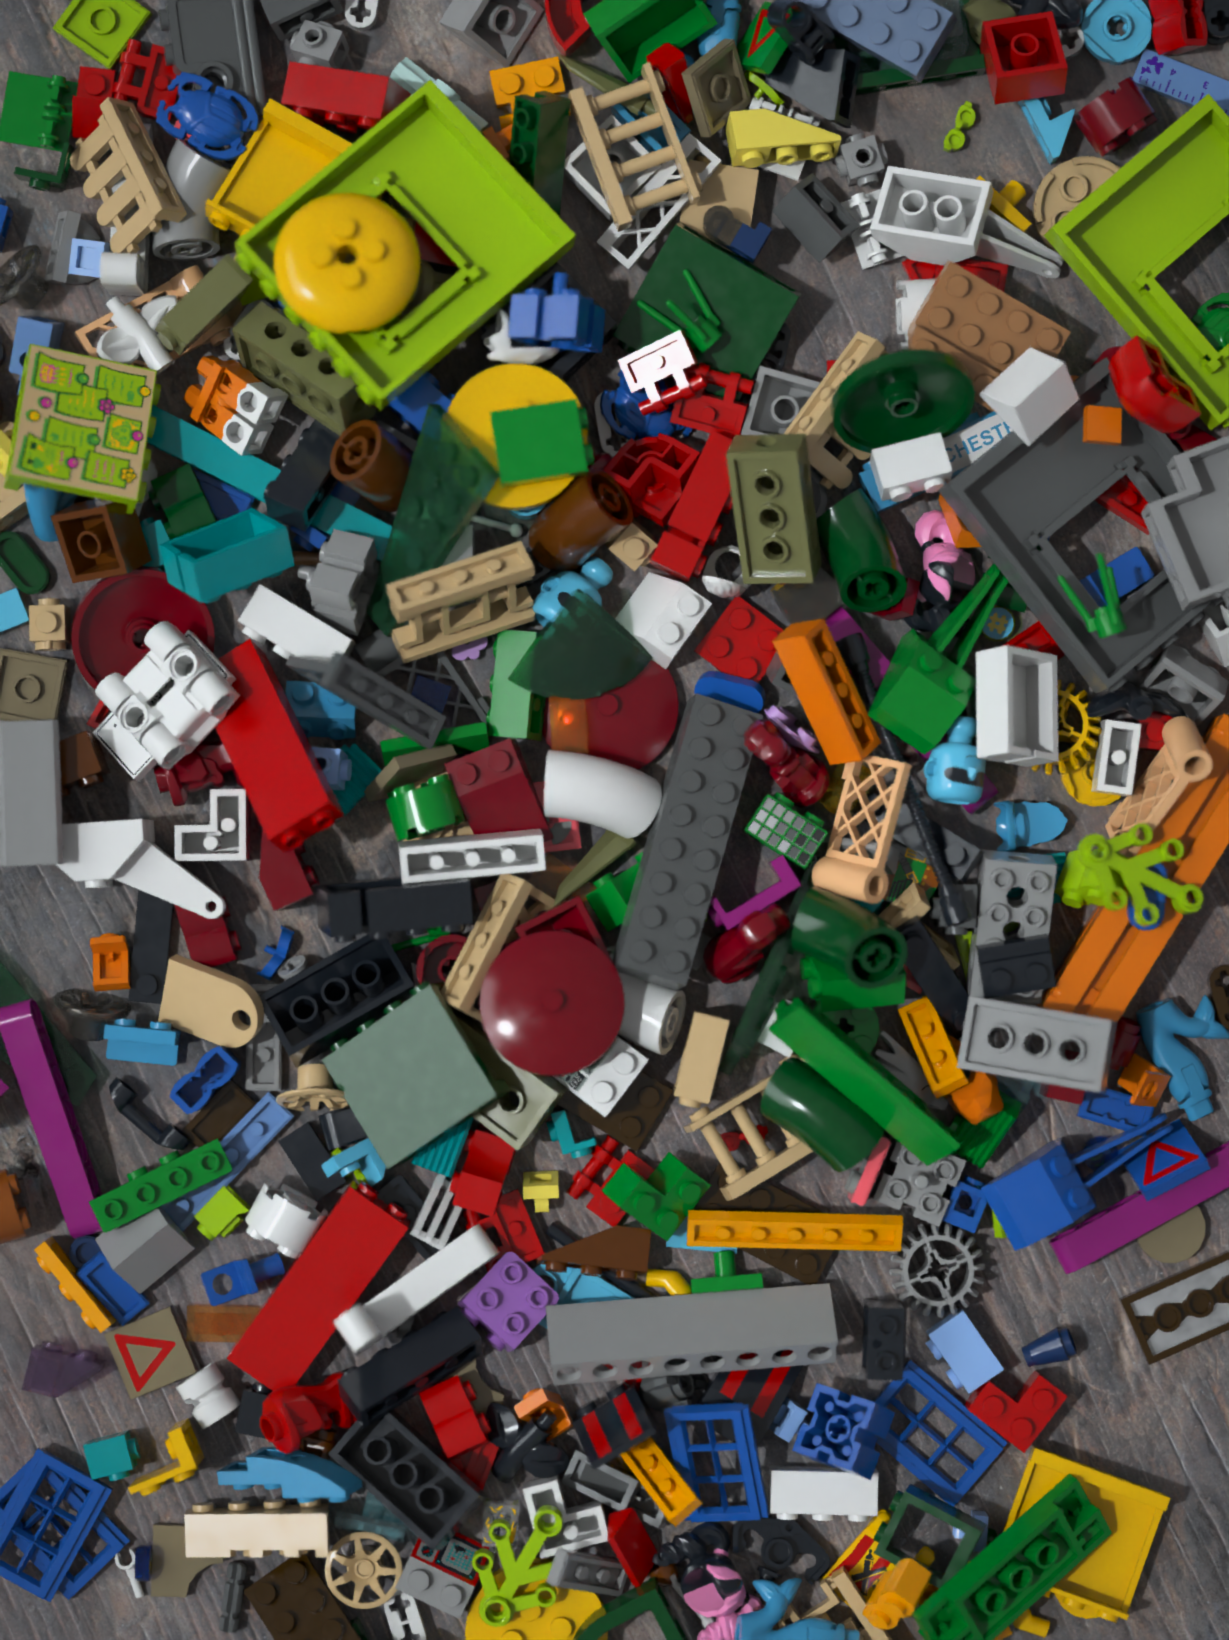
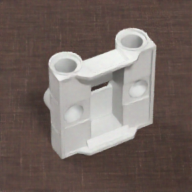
[95,621,240,770]

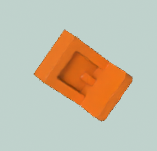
[90,933,130,992]
[513,1388,573,1441]

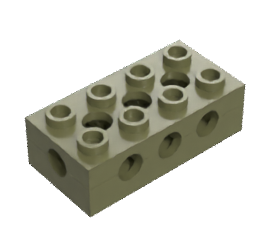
[232,301,376,436]
[726,434,822,584]
[449,1006,568,1151]

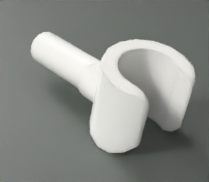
[115,1549,144,1598]

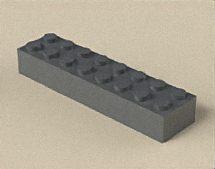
[611,693,763,991]

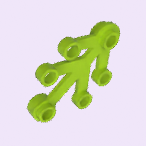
[1077,823,1204,927]
[472,1505,563,1627]

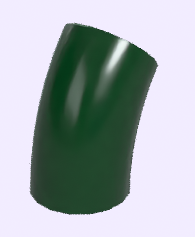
[816,488,907,612]
[791,886,907,989]
[761,1057,885,1172]

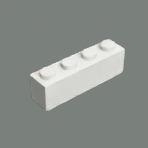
[398,829,546,884]

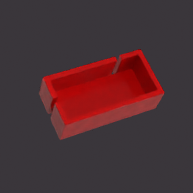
[650,430,733,583]

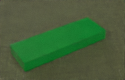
[380,722,489,767]

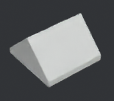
[979,347,1079,447]

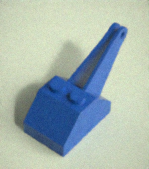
[981,1113,1174,1251]

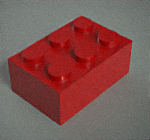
[281,62,411,134]

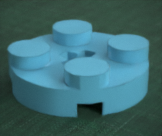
[1080,0,1152,65]

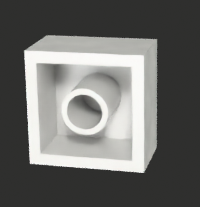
[564,115,661,222]

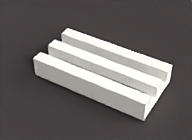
[410,1174,462,1250]

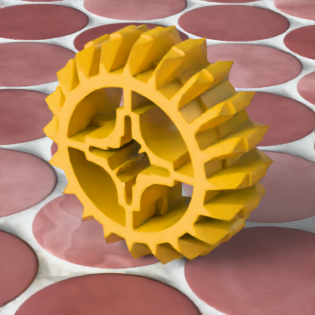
[1031,680,1102,776]

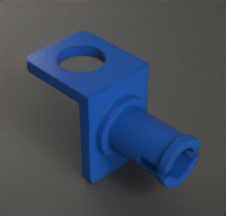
[200,1253,285,1306]

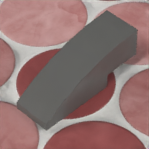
[561,1450,668,1529]

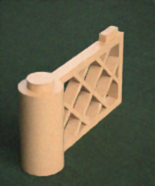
[75,265,233,369]
[1105,716,1213,859]
[812,755,912,903]

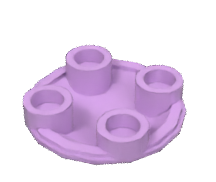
[764,704,821,754]

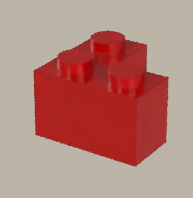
[964,1370,1068,1453]

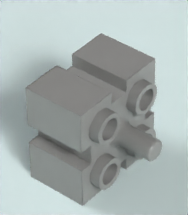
[297,529,383,636]
[871,1138,966,1227]

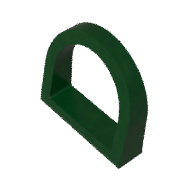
[573,1576,689,1640]

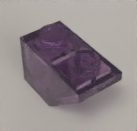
[22,1340,106,1398]

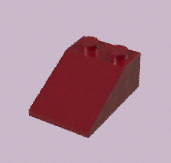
[444,738,554,843]

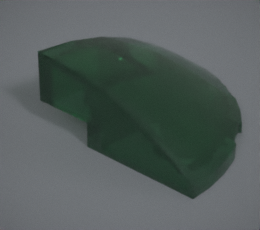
[507,588,653,700]

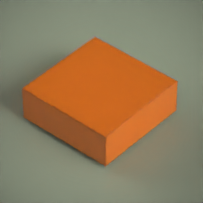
[1083,405,1122,446]

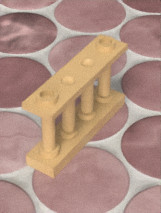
[568,62,703,232]
[683,1052,813,1201]

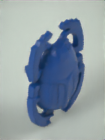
[156,72,259,161]
[600,370,692,440]

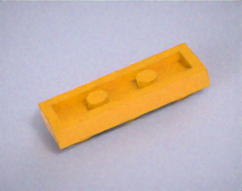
[898,996,969,1099]
[34,1236,117,1333]
[620,1436,703,1527]

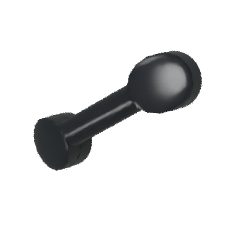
[109,1077,192,1150]

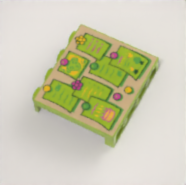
[4,344,161,514]

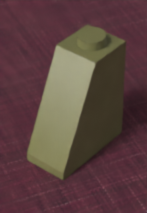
[155,254,253,355]

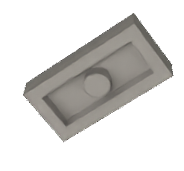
[44,210,100,285]

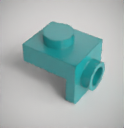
[546,1108,597,1159]

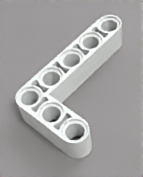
[100,123,153,296]
[333,1224,500,1355]

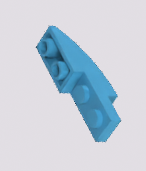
[217,1447,363,1503]

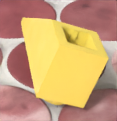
[725,108,841,168]

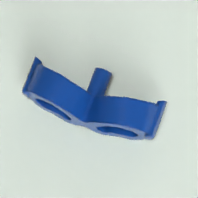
[256,925,295,980]

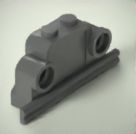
[159,0,267,117]

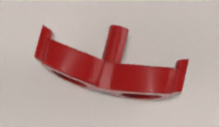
[720,1125,768,1151]

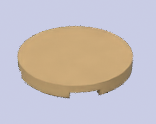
[1033,156,1121,254]

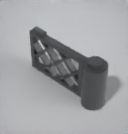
[354,618,490,729]

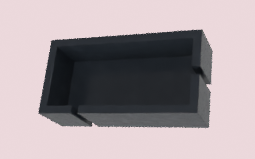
[315,877,473,942]

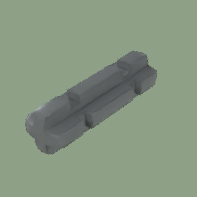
[219,1561,248,1633]

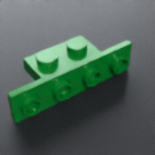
[89,1138,232,1233]

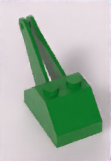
[867,563,1009,755]

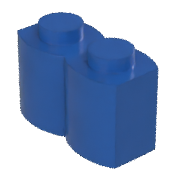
[169,1046,242,1114]

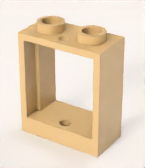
[673,1010,730,1109]

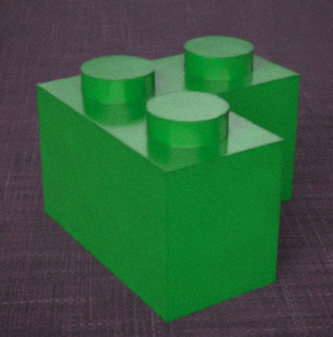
[602,1152,711,1241]

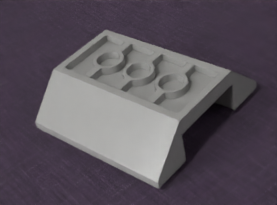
[0,720,64,867]

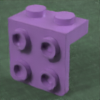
[457,1252,559,1352]

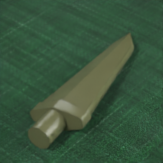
[557,53,656,116]
[554,829,636,907]

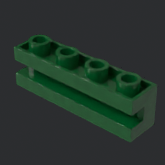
[509,91,571,217]

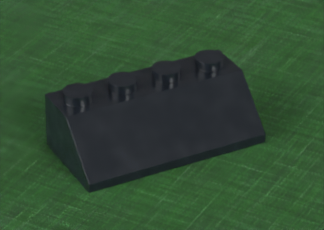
[259,934,415,1068]

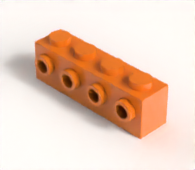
[772,618,881,765]

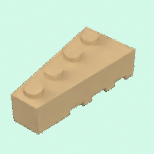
[184,1498,330,1558]

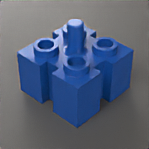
[508,272,606,353]
[792,1383,895,1480]

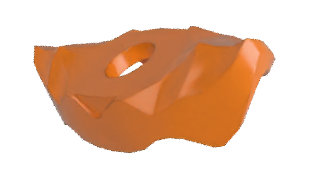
[944,1035,1003,1125]

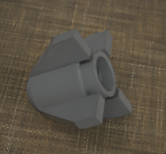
[639,1358,706,1414]

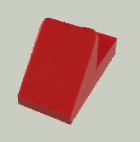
[72,66,117,139]

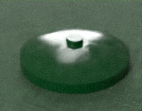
[831,349,975,453]

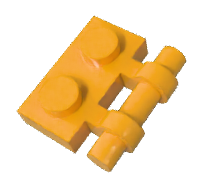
[489,56,571,130]

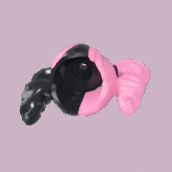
[903,510,981,638]
[652,1522,764,1640]

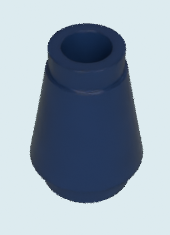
[1022,1327,1077,1367]

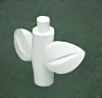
[96,295,179,375]

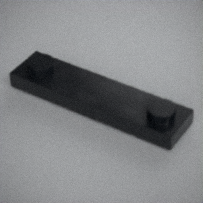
[851,785,984,883]
[128,889,174,1004]
[895,915,969,1039]

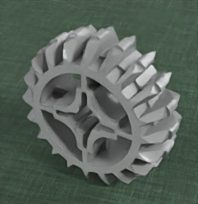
[889,1222,986,1318]

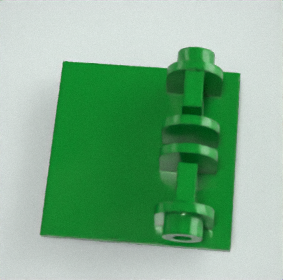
[0,71,78,152]

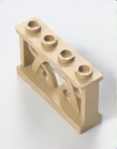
[440,874,561,1024]

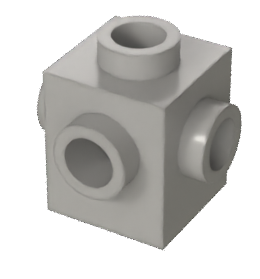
[290,19,350,69]
[835,133,888,187]

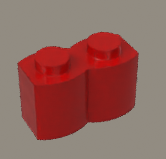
[1148,0,1208,55]
[419,1375,492,1460]

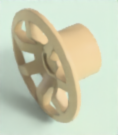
[276,1064,349,1111]
[325,1531,403,1609]

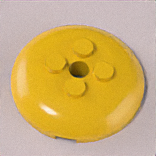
[274,193,420,334]

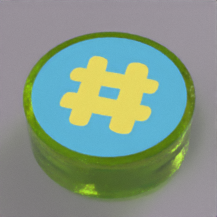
[981,606,1015,642]

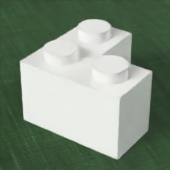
[174,789,250,861]
[523,1475,608,1559]

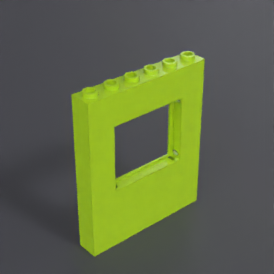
[235,79,576,411]
[1044,93,1229,430]

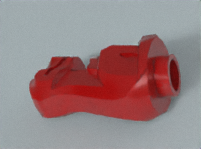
[260,1371,357,1455]

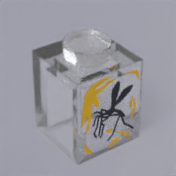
[482,1498,521,1553]

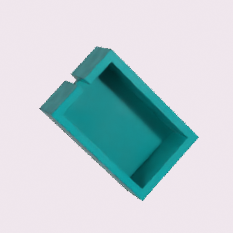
[159,508,295,603]

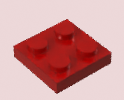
[694,597,784,683]

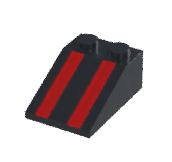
[696,1349,803,1447]
[572,1382,656,1470]

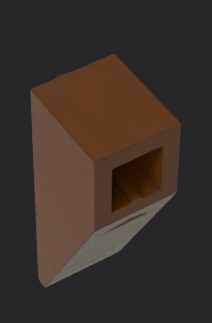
[537,1225,651,1281]

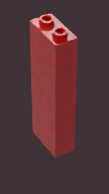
[215,639,344,853]
[227,1180,411,1391]

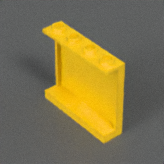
[205,99,387,264]
[1002,1445,1170,1623]

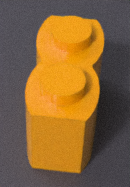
[863,1558,932,1630]

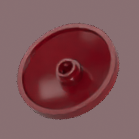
[71,566,215,690]
[542,635,678,770]
[480,931,625,1076]

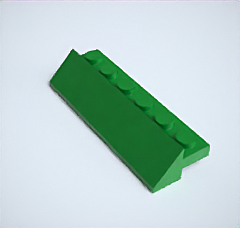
[768,997,961,1166]
[911,1474,1112,1640]

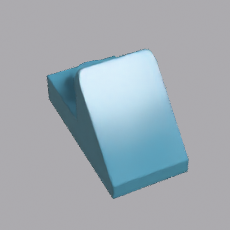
[1018,97,1075,165]
[321,1138,386,1187]

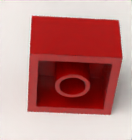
[980,11,1068,104]

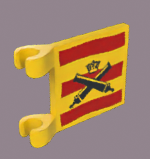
[819,1508,935,1608]

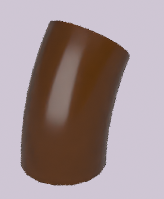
[330,420,427,512]
[529,468,633,571]

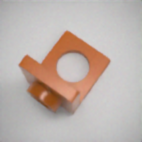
[1117,1053,1171,1107]

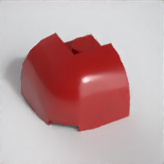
[1108,335,1201,433]
[603,433,700,527]

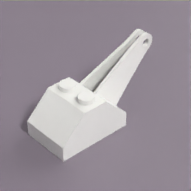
[870,166,1064,278]
[57,819,226,919]

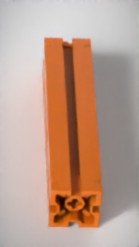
[1035,714,1229,1022]

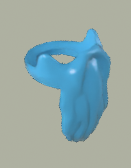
[993,800,1068,852]

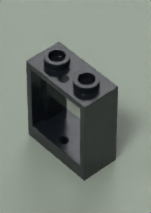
[861,1299,905,1381]

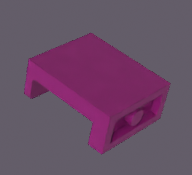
[707,855,801,930]

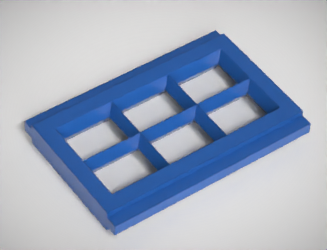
[873,1359,1008,1507]
[664,1403,769,1522]
[0,1448,130,1600]
[0,1448,113,1602]

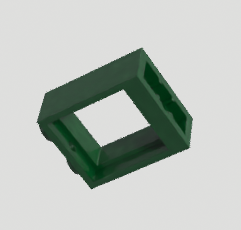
[873,1484,987,1589]

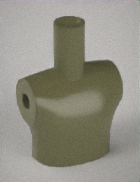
[961,0,1016,45]

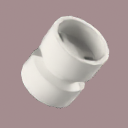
[175,1362,241,1429]

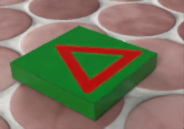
[736,2,793,75]

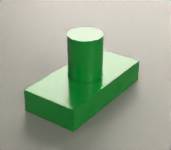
[691,1251,763,1294]

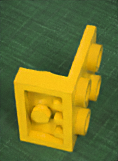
[128,1418,204,1496]

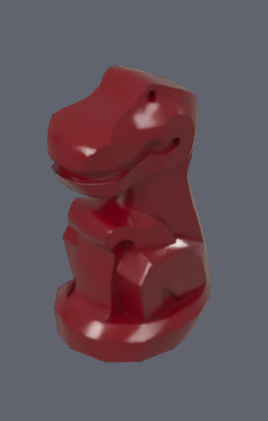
[744,719,831,808]
[153,741,244,807]
[703,903,790,985]

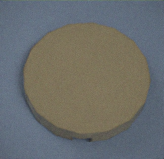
[1136,1205,1206,1263]

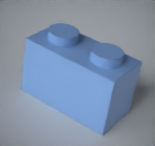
[925,1307,1004,1394]

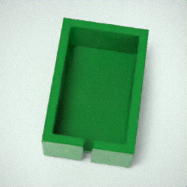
[583,0,718,83]

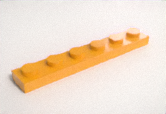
[687,1210,903,1251]

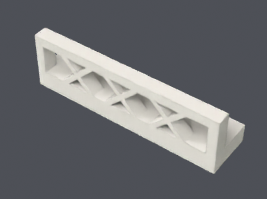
[597,133,722,271]

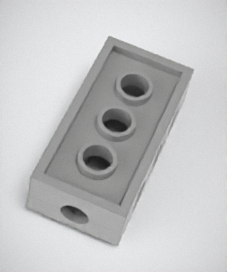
[966,849,1057,1004]
[957,996,1117,1094]

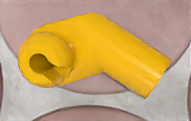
[646,1269,692,1296]
[1013,1608,1050,1638]

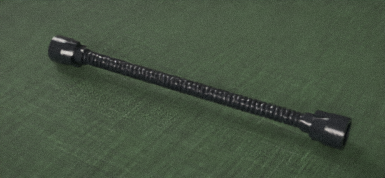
[835,632,974,928]

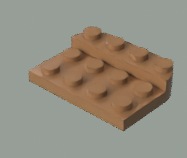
[907,260,1071,412]

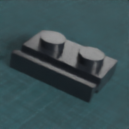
[976,934,1056,999]

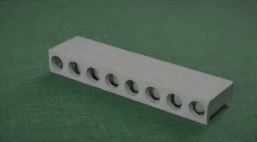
[546,1283,838,1385]

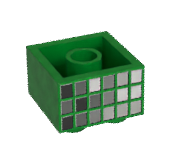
[743,792,828,869]

